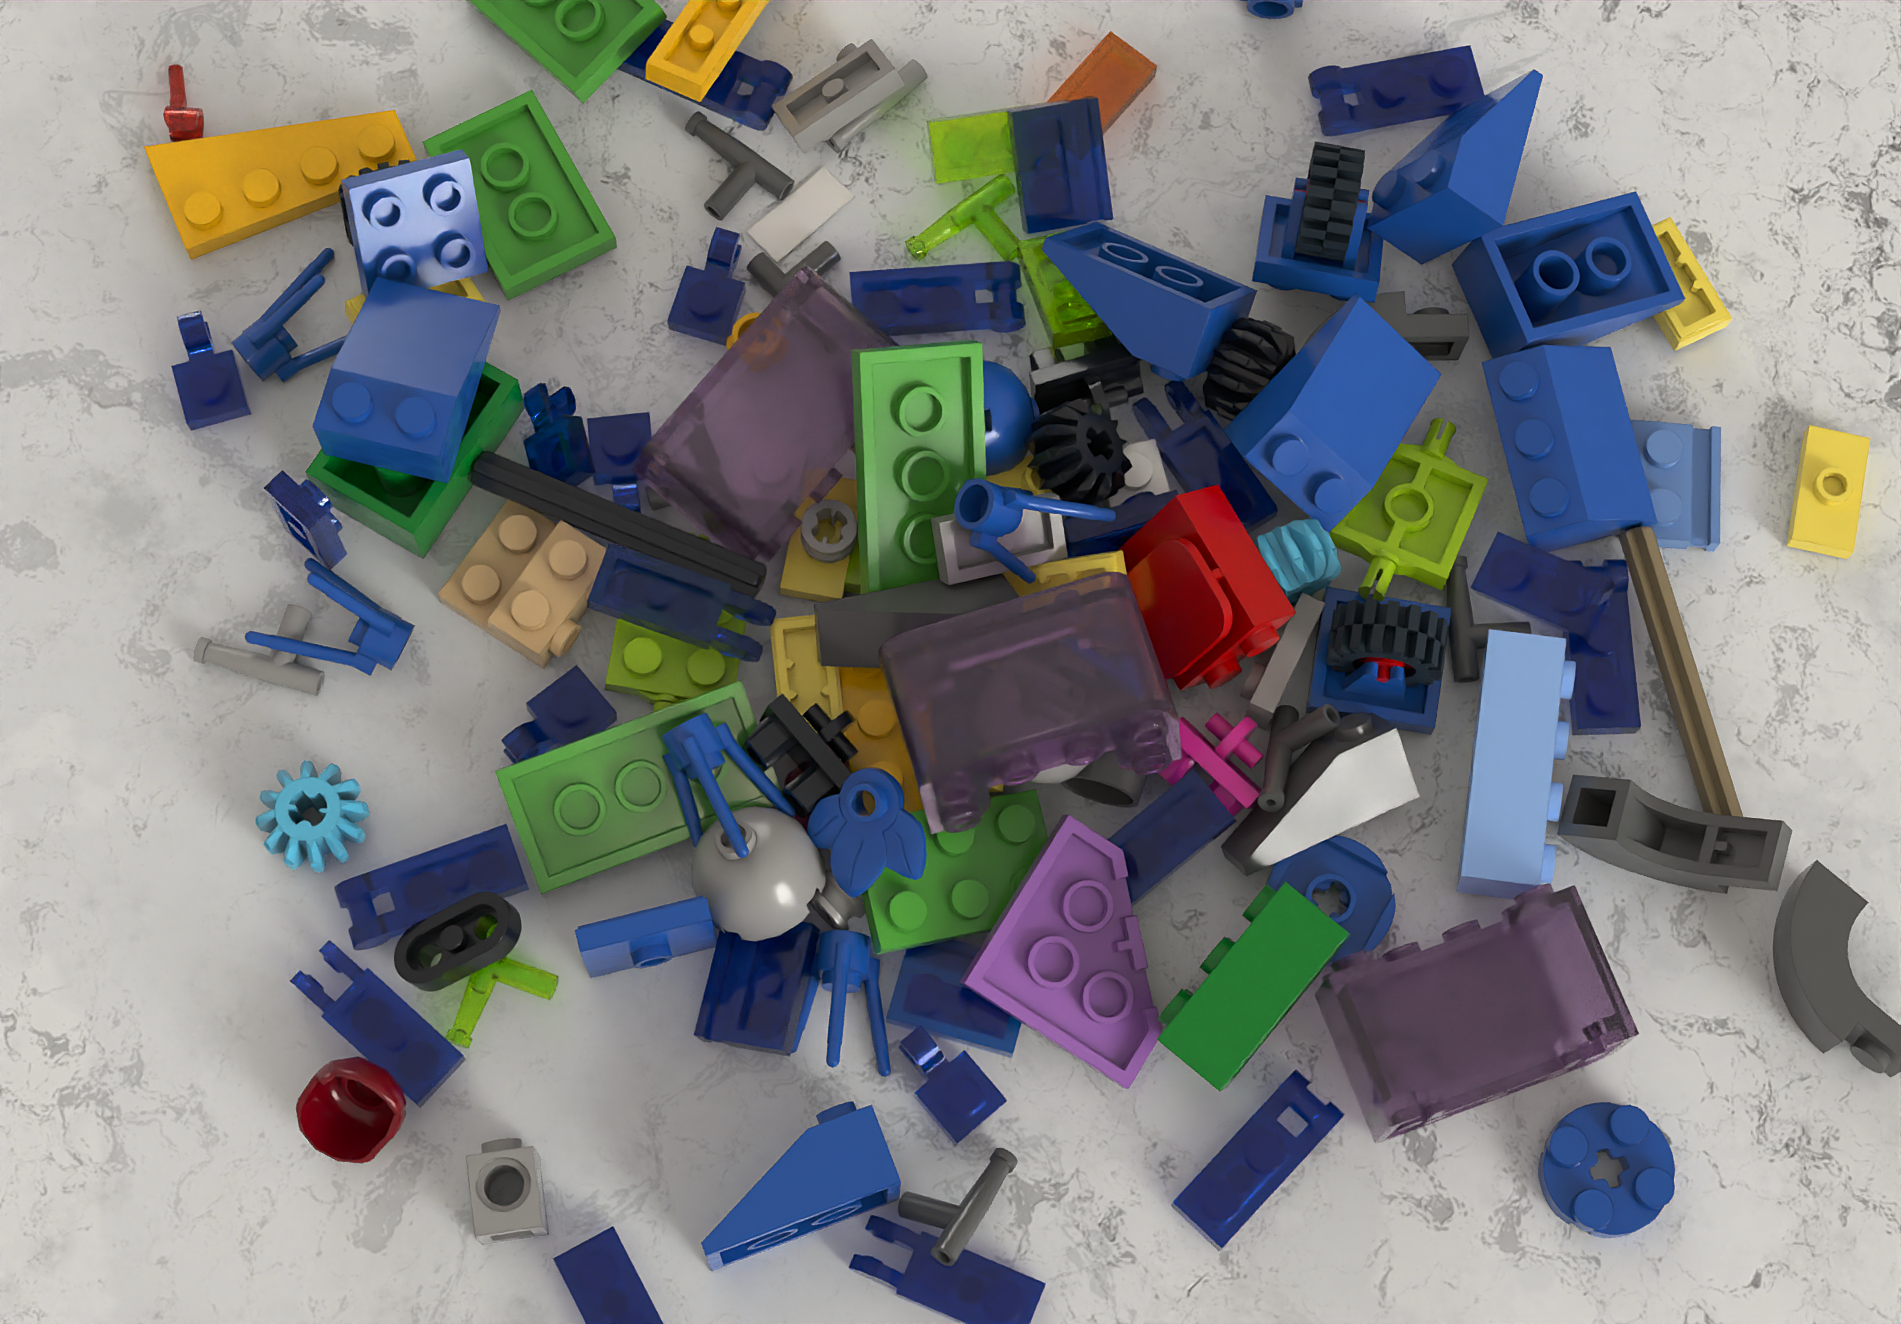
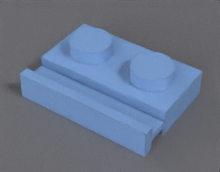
[1631,420,1721,552]

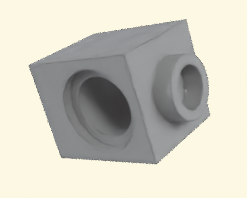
[466,1138,549,1245]

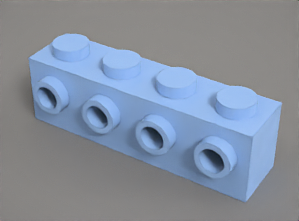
[1456,629,1576,902]

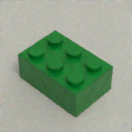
[305,361,525,559]
[1157,881,1351,1092]

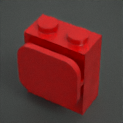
[1117,484,1296,691]

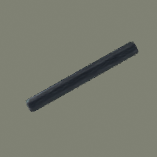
[470,451,767,599]

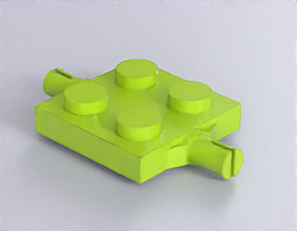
[1329,418,1489,601]
[605,533,750,712]

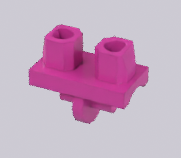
[1148,712,1264,827]

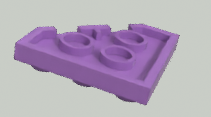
[959,815,1162,1089]

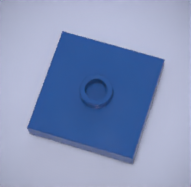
[575,895,718,978]

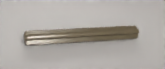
[1619,526,1743,817]

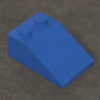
[1367,69,1543,265]
[1451,191,1685,359]
[1042,221,1257,382]
[312,277,501,484]
[1223,293,1442,533]
[701,1101,901,1271]

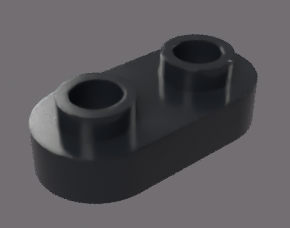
[394,891,522,992]

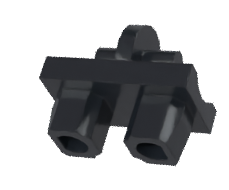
[1029,329,1144,421]
[742,693,859,818]

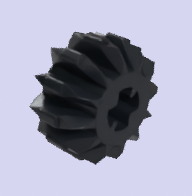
[1202,317,1296,422]
[1024,398,1133,506]

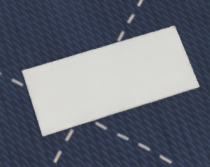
[746,166,855,263]

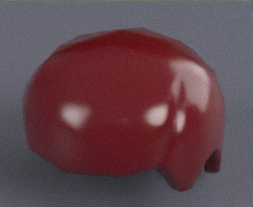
[296,1056,407,1164]

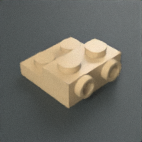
[437,500,618,669]

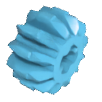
[1253,519,1342,606]
[255,760,370,873]

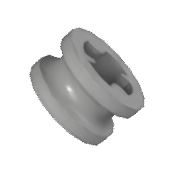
[800,499,858,563]
[808,870,866,931]

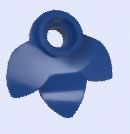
[807,767,927,898]

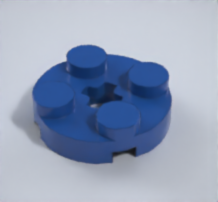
[1265,835,1396,969]
[1538,1102,1675,1238]

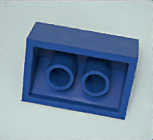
[1482,345,1658,556]

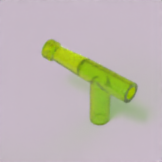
[905,173,1024,262]
[445,924,559,1049]

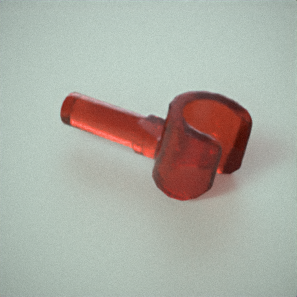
[163,64,204,142]

